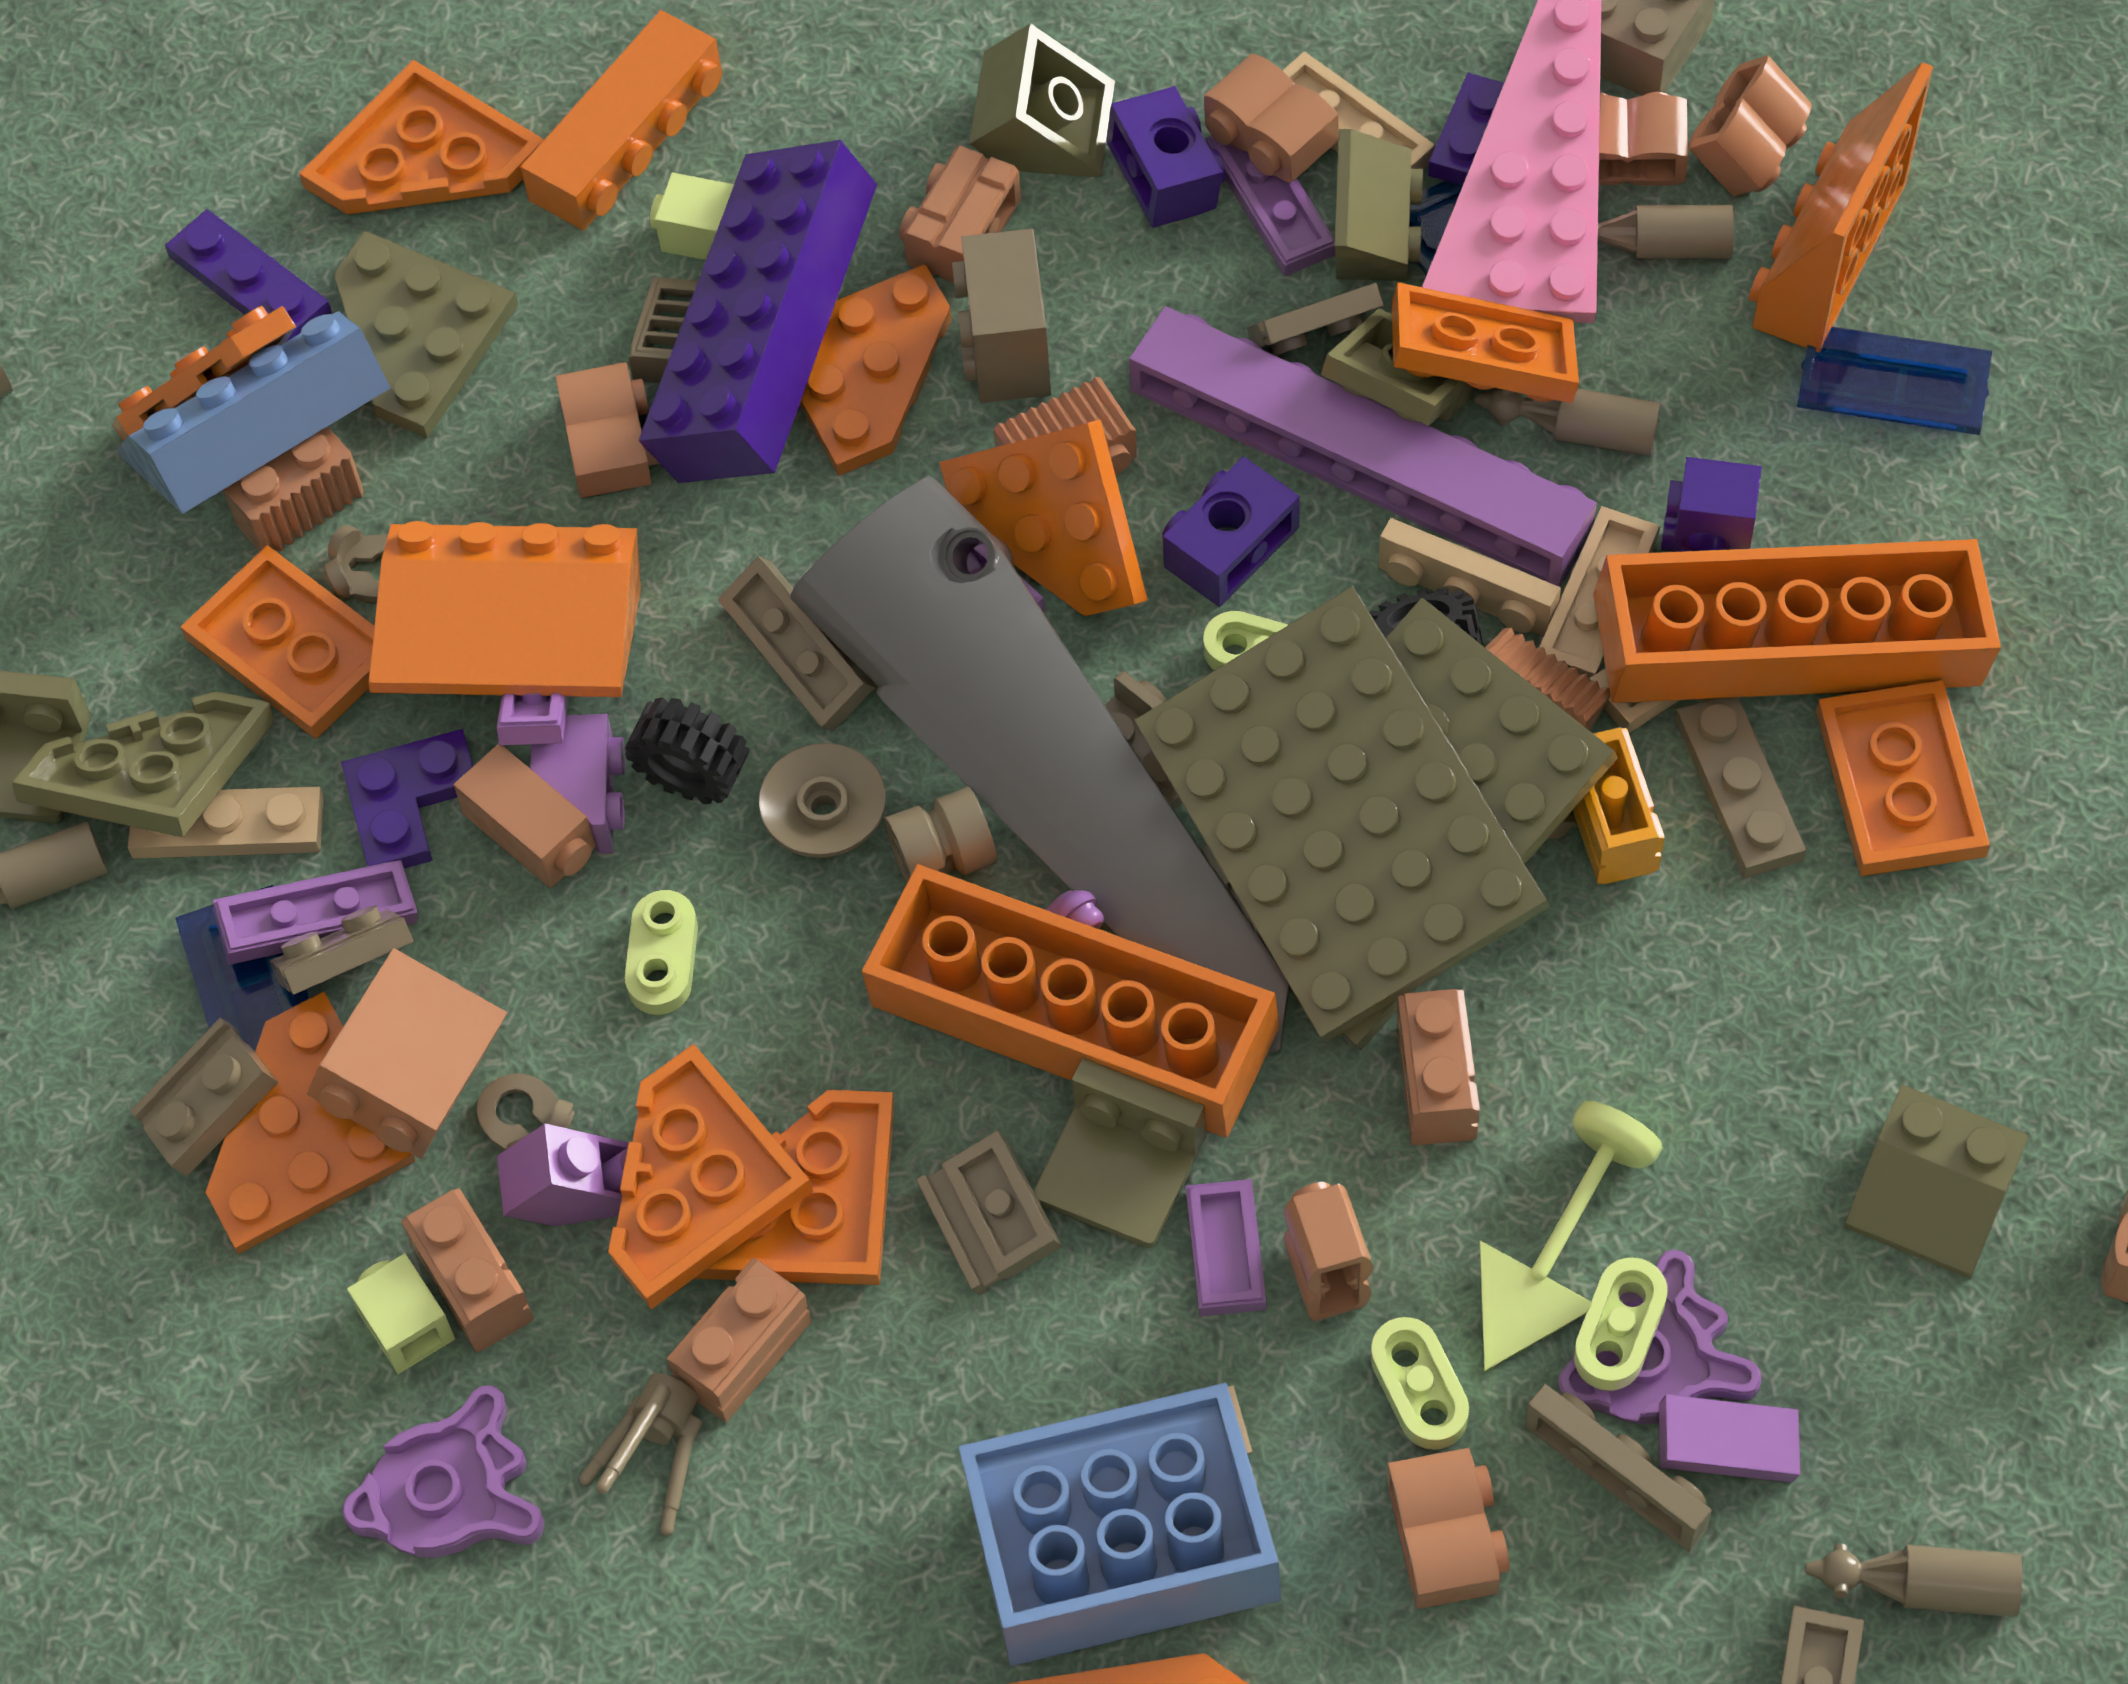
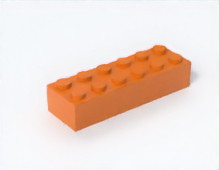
[1593,539,2001,703]
[861,864,1279,1138]

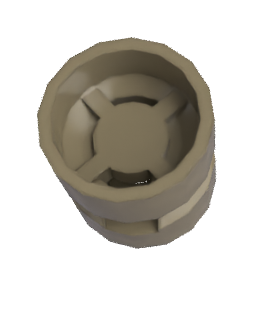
[884,787,997,884]

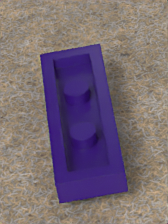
[165,209,332,342]

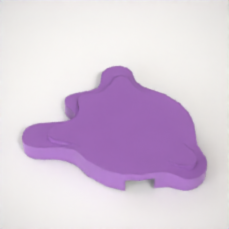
[1558,1249,1761,1424]
[342,1385,545,1558]

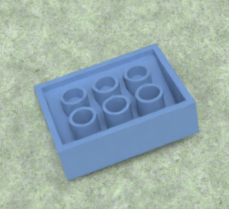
[117,311,391,514]
[959,1382,1281,1666]

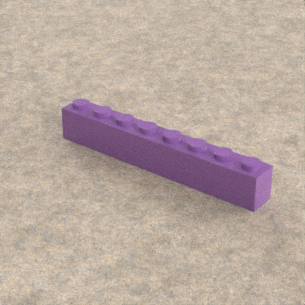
[1129,306,1597,587]

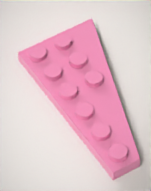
[1422,0,1601,323]

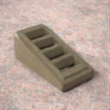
[629,277,698,383]

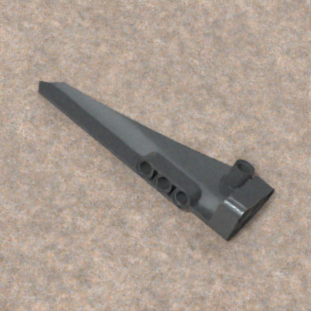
[790,476,1290,1053]

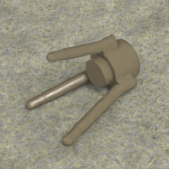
[579,1373,703,1536]

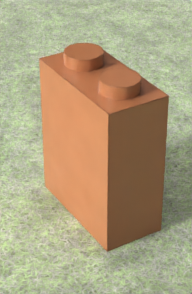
[307,948,508,1159]

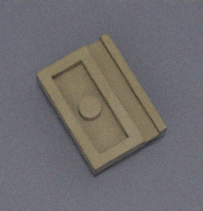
[1246,283,1384,356]
[269,905,414,995]
[130,1017,278,1176]
[916,1130,1062,1295]

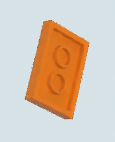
[1391,282,1579,404]
[180,545,374,739]
[1816,680,1990,877]

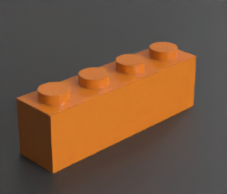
[520,10,722,231]

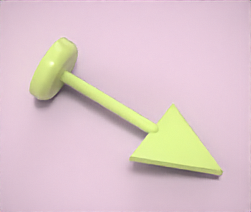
[1479,1101,1663,1372]

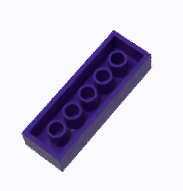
[638,140,877,483]

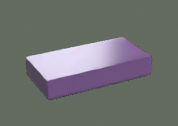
[1186,1179,1266,1317]
[1659,1395,1800,1483]

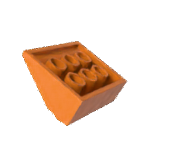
[1749,62,1933,353]
[369,521,641,697]

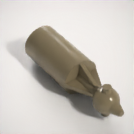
[1598,205,1734,259]
[1475,388,1661,457]
[0,820,109,910]
[1805,1544,2022,1617]

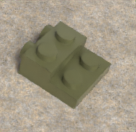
[1321,308,1475,426]

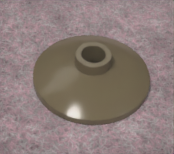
[759,743,886,858]

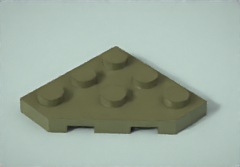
[334,230,518,438]
[12,691,274,837]

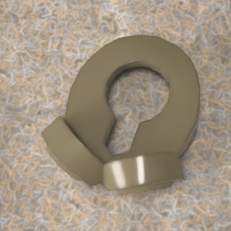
[324,525,388,604]
[477,1074,575,1151]

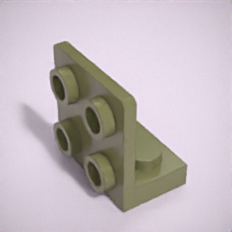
[0,671,91,823]
[1034,1057,1206,1248]

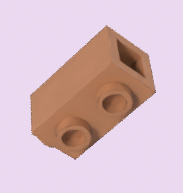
[453,743,596,889]

